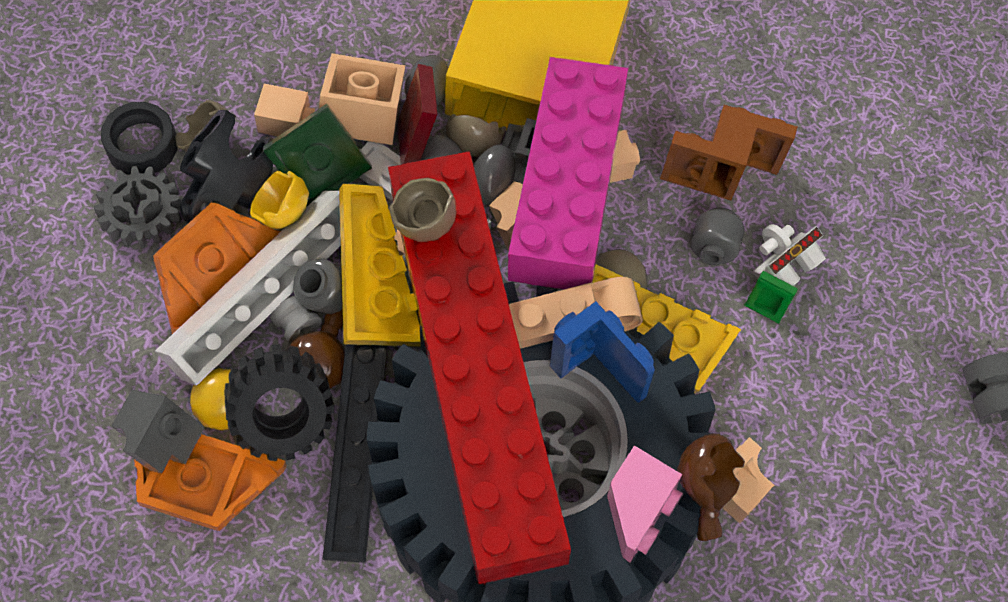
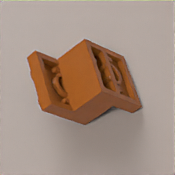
[660,104,798,201]

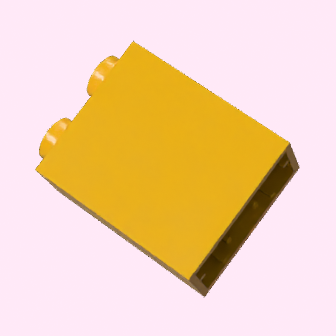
[445,0,631,131]

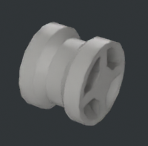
[270,295,322,344]

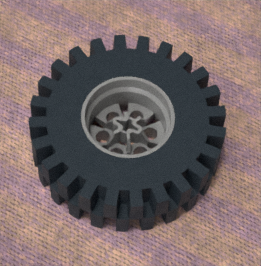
[367,282,719,602]

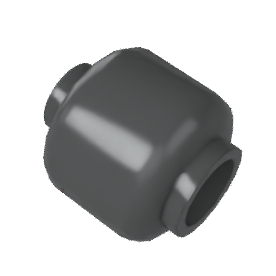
[691,207,745,265]
[293,259,343,314]

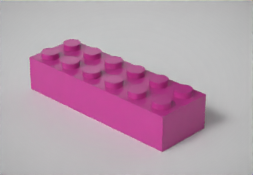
[508,57,628,290]

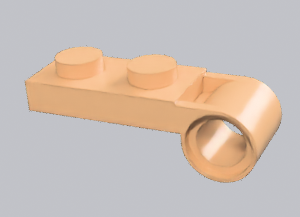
[509,277,643,349]

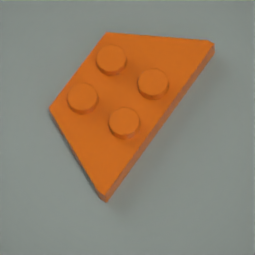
[153,202,281,334]
[134,434,287,531]

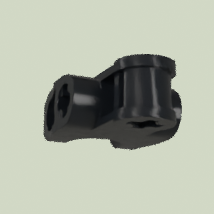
[180,110,273,223]

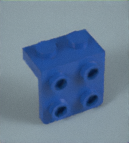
[550,301,655,403]

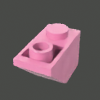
[607,446,683,563]

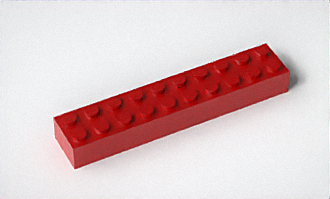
[388,151,571,585]

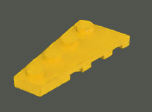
[339,184,421,347]
[593,264,741,393]

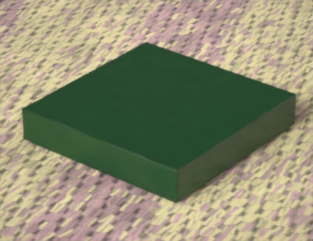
[263,104,372,206]

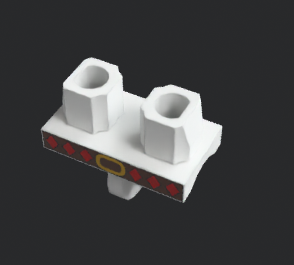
[751,224,826,286]

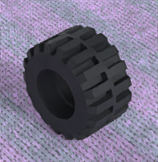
[224,344,334,461]

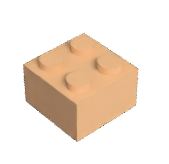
[319,53,406,145]

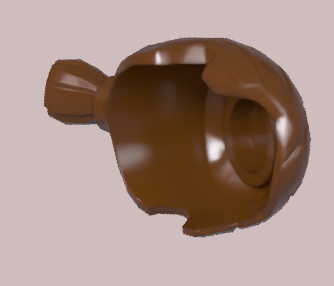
[287,309,345,389]
[677,433,745,541]

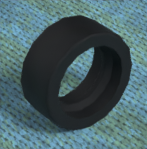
[101,102,177,175]

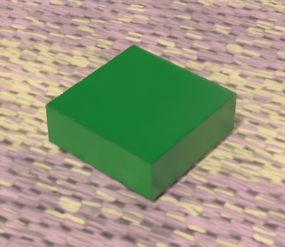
[744,270,798,324]

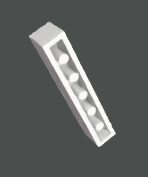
[155,191,341,385]

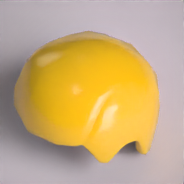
[250,171,309,229]
[190,368,231,431]

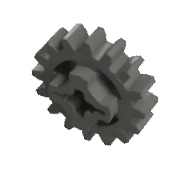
[94,166,182,248]

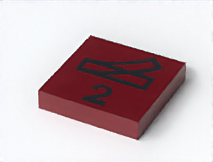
[397,64,438,164]

